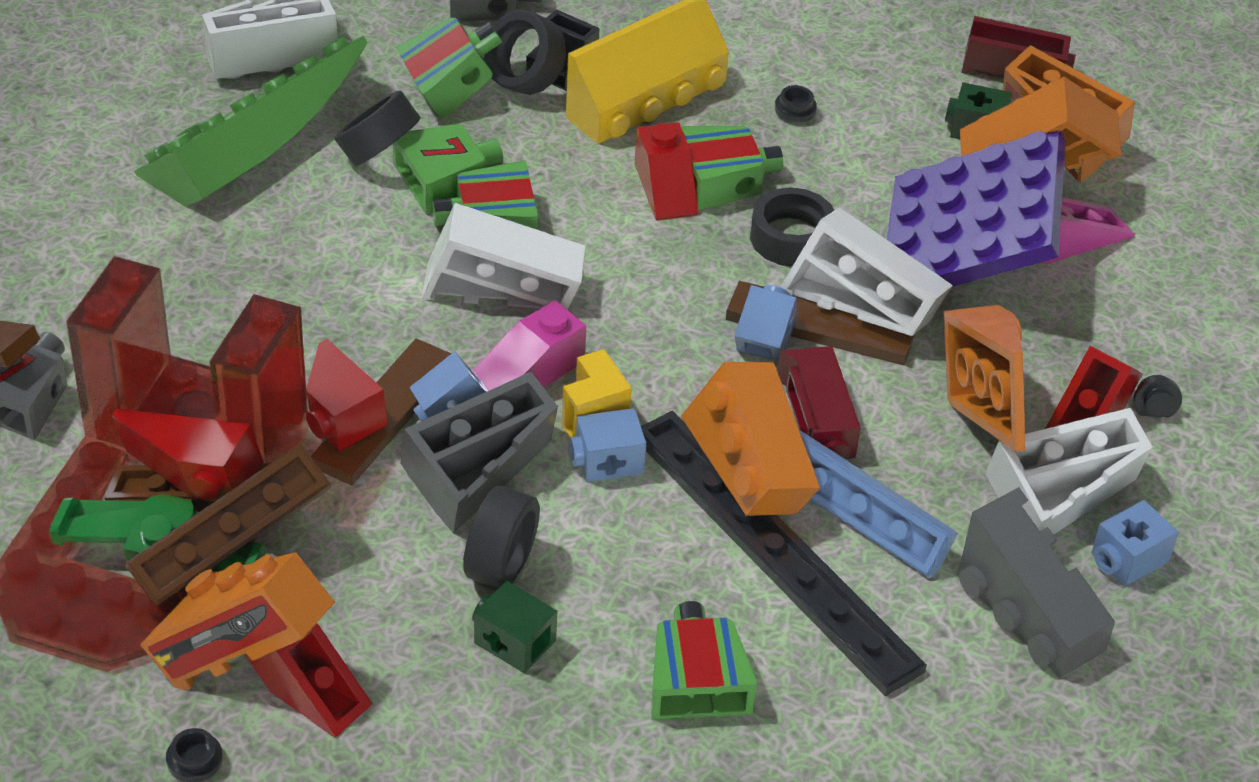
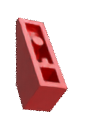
[112,409,264,501]

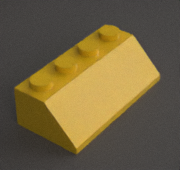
[566,0,729,144]

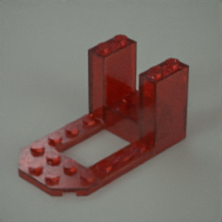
[0,256,309,672]

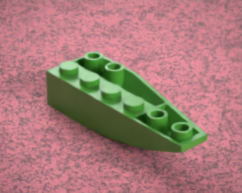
[134,35,368,207]

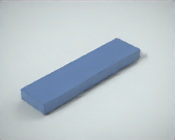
[799,430,958,578]

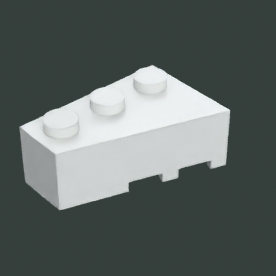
[202,0,338,79]
[422,203,585,309]
[780,207,953,336]
[985,408,1153,535]

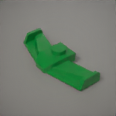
[49,494,268,572]

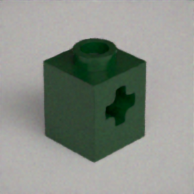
[945,82,1012,139]
[472,581,558,674]

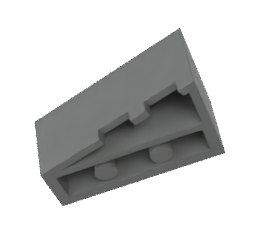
[400,372,558,534]
[958,487,1115,678]

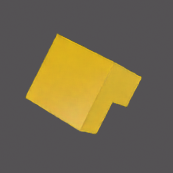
[561,349,632,437]

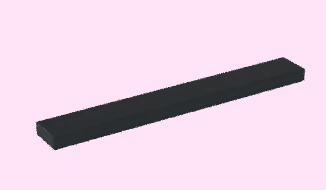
[641,410,927,696]

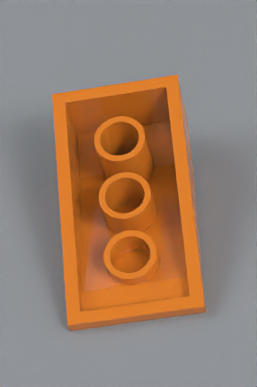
[944,305,1026,452]

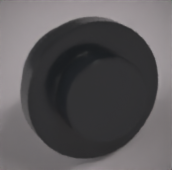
[775,85,817,122]
[1133,375,1182,418]
[166,728,223,782]

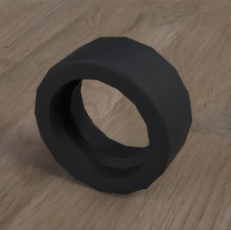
[483,10,566,95]
[334,91,421,166]
[750,187,834,267]
[463,486,540,589]

